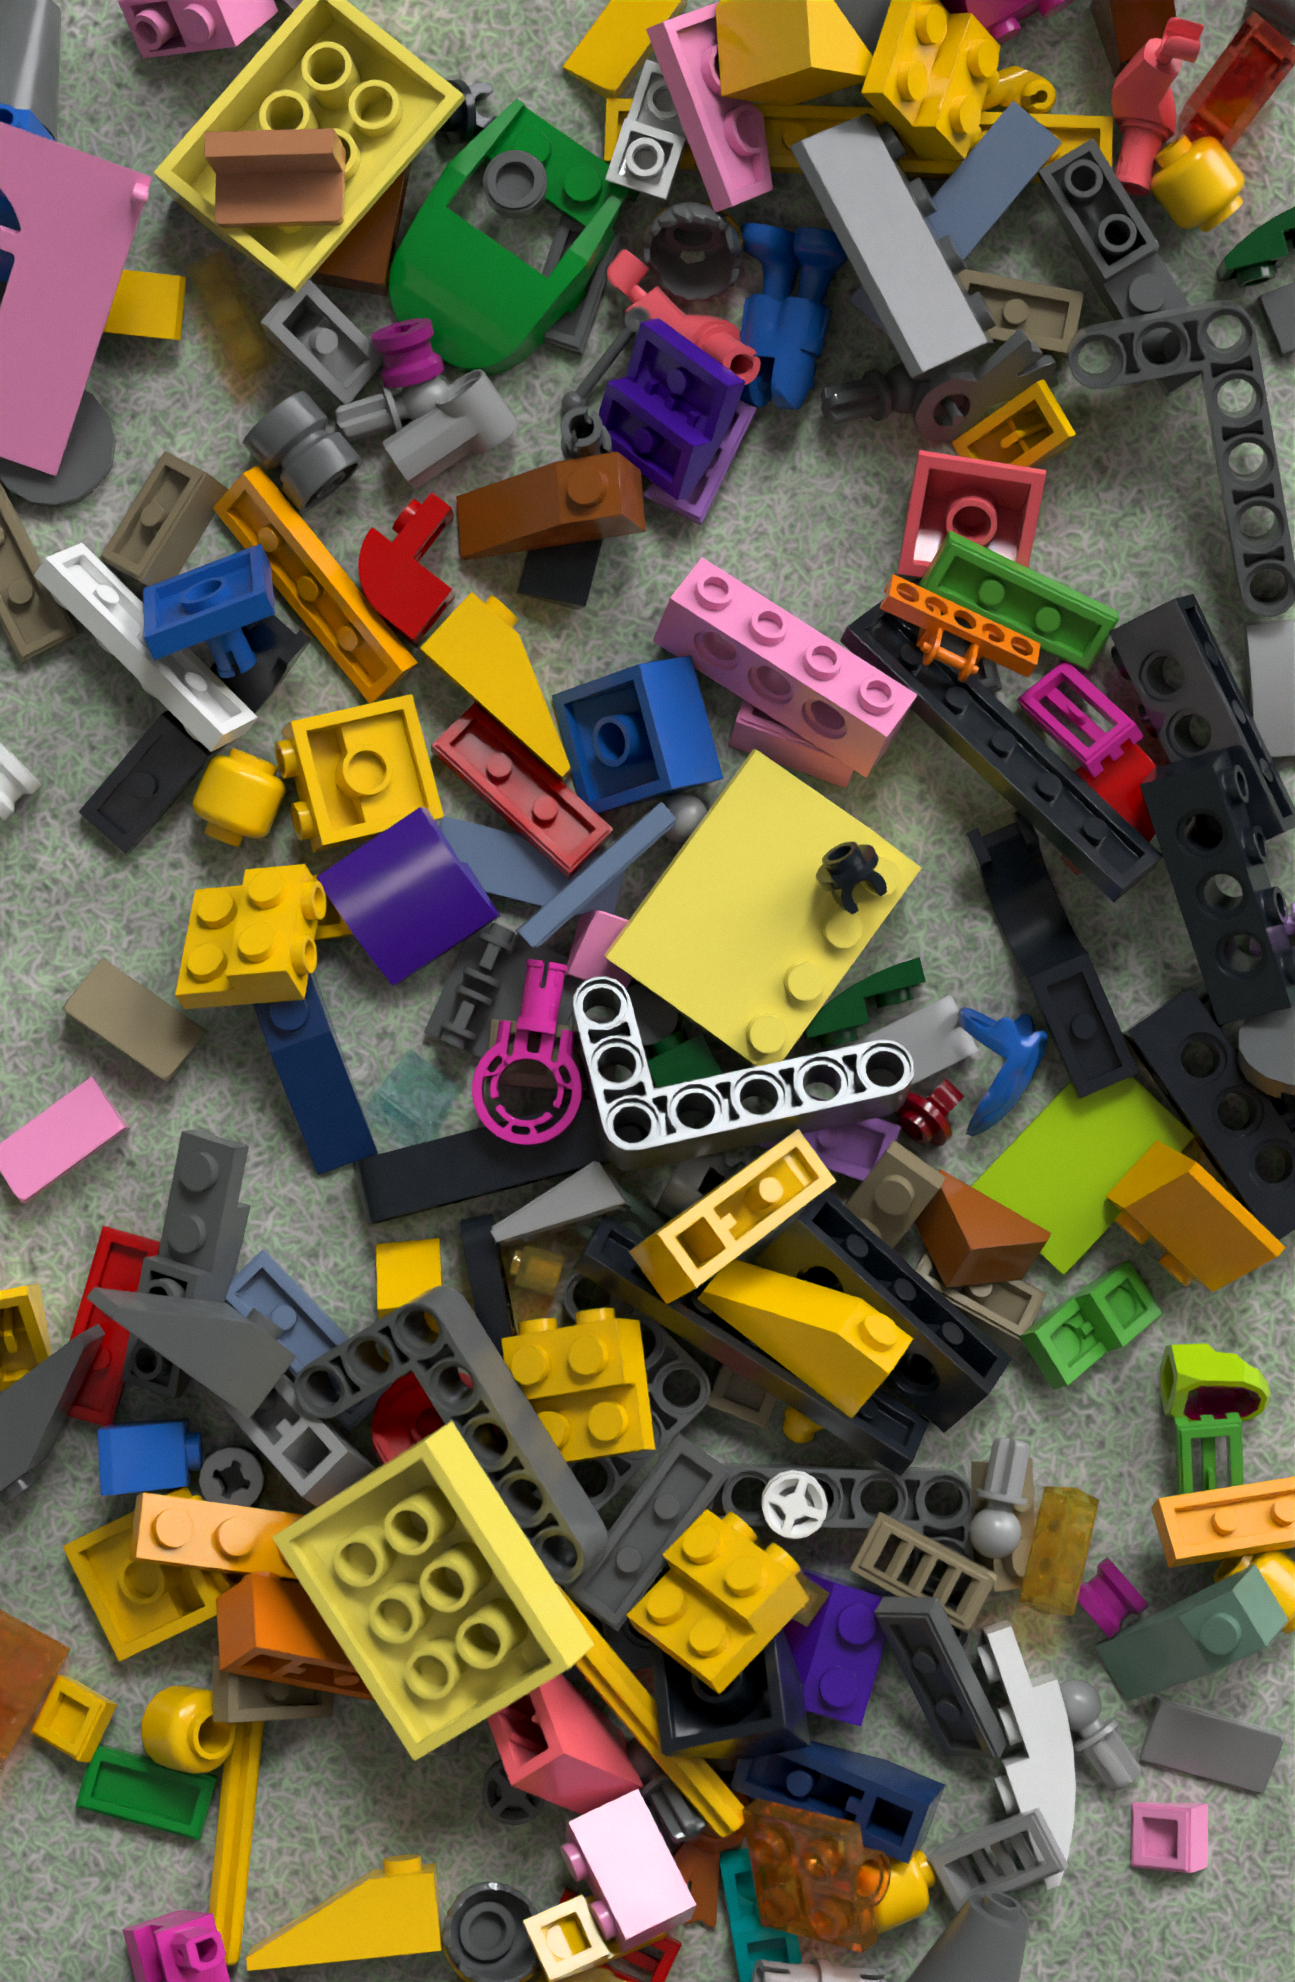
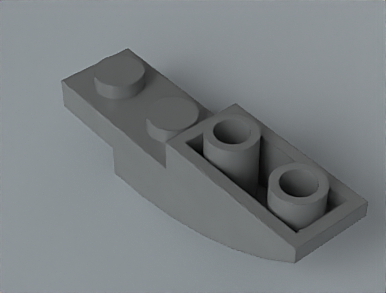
[1037,138,1216,397]
[121,1129,250,1399]

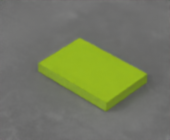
[971,1076,1195,1275]

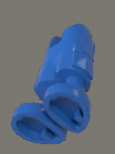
[740,223,848,410]

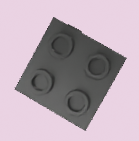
[424,922,584,1058]

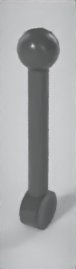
[561,306,651,413]

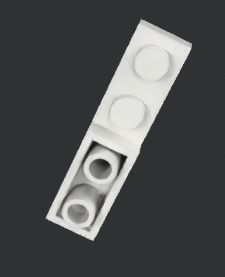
[976,1620,1076,1890]

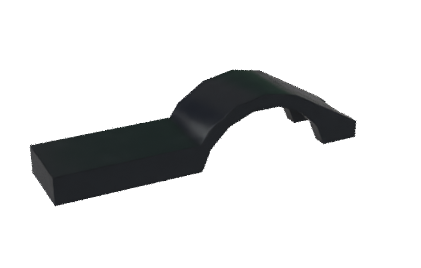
[79,603,313,854]
[965,811,1139,1098]

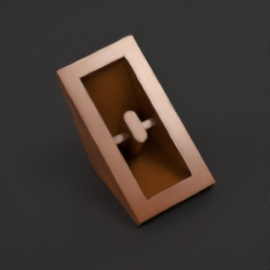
[914,1169,1051,1288]

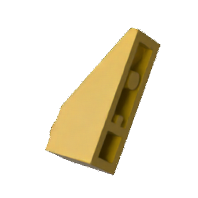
[420,592,572,782]
[629,1129,836,1305]
[698,1259,913,1419]
[246,1854,443,1971]

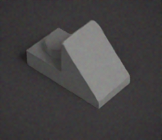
[260,279,384,405]

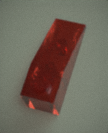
[1179,12,1295,154]

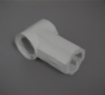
[383,369,518,490]

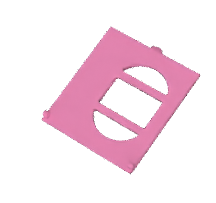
[0,122,152,476]

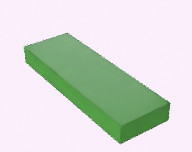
[919,530,1119,672]

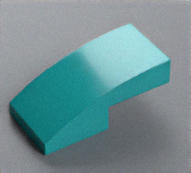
[719,1842,802,1982]

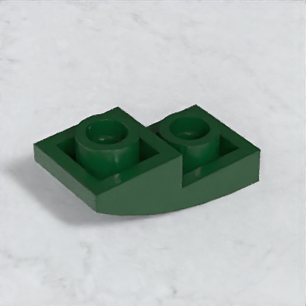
[1216,207,1295,287]
[803,957,926,1049]

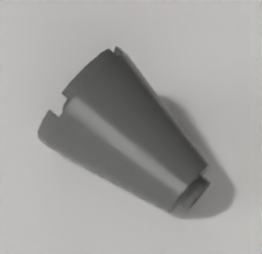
[0,0,61,142]
[906,1890,1029,1982]

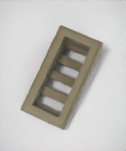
[849,1511,997,1633]

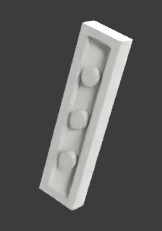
[34,543,258,752]

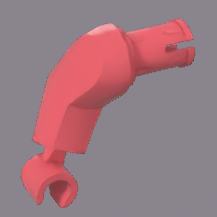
[1111,17,1204,196]
[607,249,761,385]

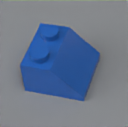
[552,655,723,814]

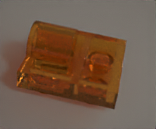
[742,1798,891,1953]

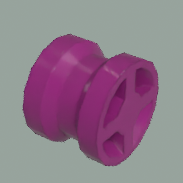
[370,318,444,388]
[1068,1557,1149,1640]

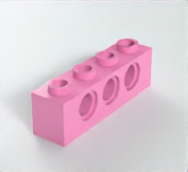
[653,557,917,778]

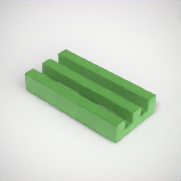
[1174,1412,1244,1495]

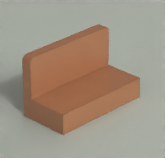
[204,128,346,228]

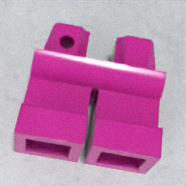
[122,1910,230,1982]

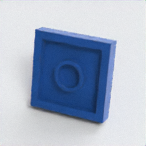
[143,544,275,678]

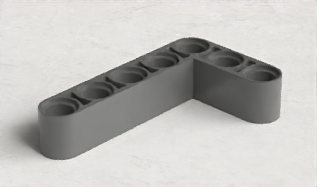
[1067,300,1295,617]
[572,976,914,1171]
[531,1271,711,1544]
[294,1286,608,1584]
[703,1463,973,1650]

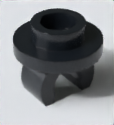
[439,79,498,144]
[816,841,887,915]

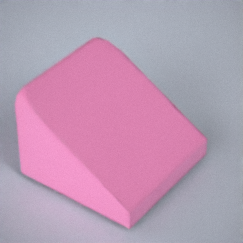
[565,910,632,989]
[1131,1802,1208,1873]

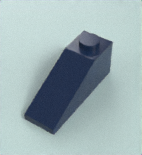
[253,973,378,1175]
[729,1741,945,1864]

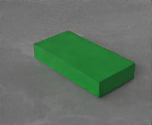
[75,1743,218,1841]

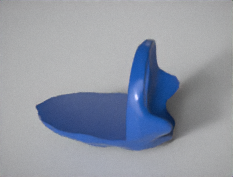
[958,1007,1048,1136]

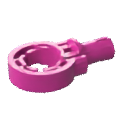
[472,959,583,1145]

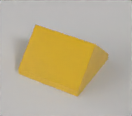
[715,0,873,106]

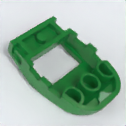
[389,99,640,376]

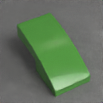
[1020,1260,1162,1390]

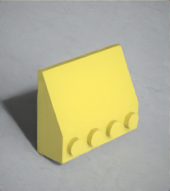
[153,0,465,293]
[603,749,922,1067]
[272,1421,594,1761]

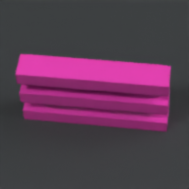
[1016,660,1143,778]

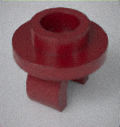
[898,1078,964,1146]

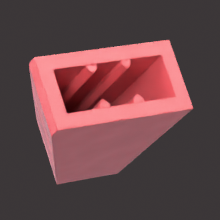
[487,1674,644,1815]

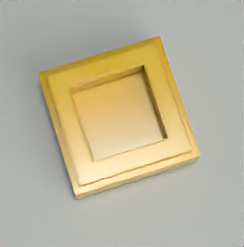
[30,1674,118,1763]

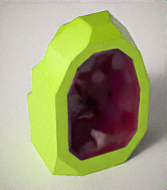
[1160,1343,1271,1422]

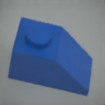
[97,1418,203,1496]

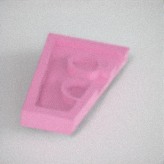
[646,2,773,213]

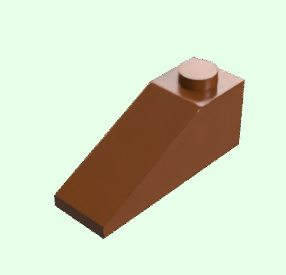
[456,452,646,560]

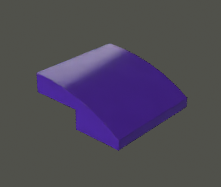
[598,318,745,501]
[316,807,501,986]

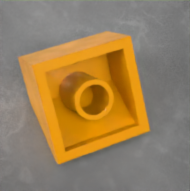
[1105,1140,1286,1292]

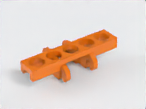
[880,574,1041,682]

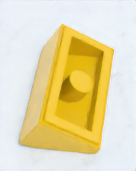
[562,0,687,99]

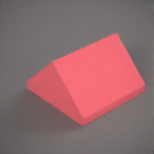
[898,450,1046,578]

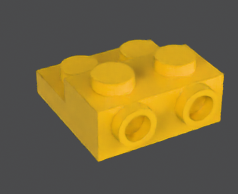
[861,0,1001,160]
[274,694,444,853]
[175,864,326,1009]
[501,1308,655,1464]
[62,1486,243,1662]
[626,1509,809,1694]

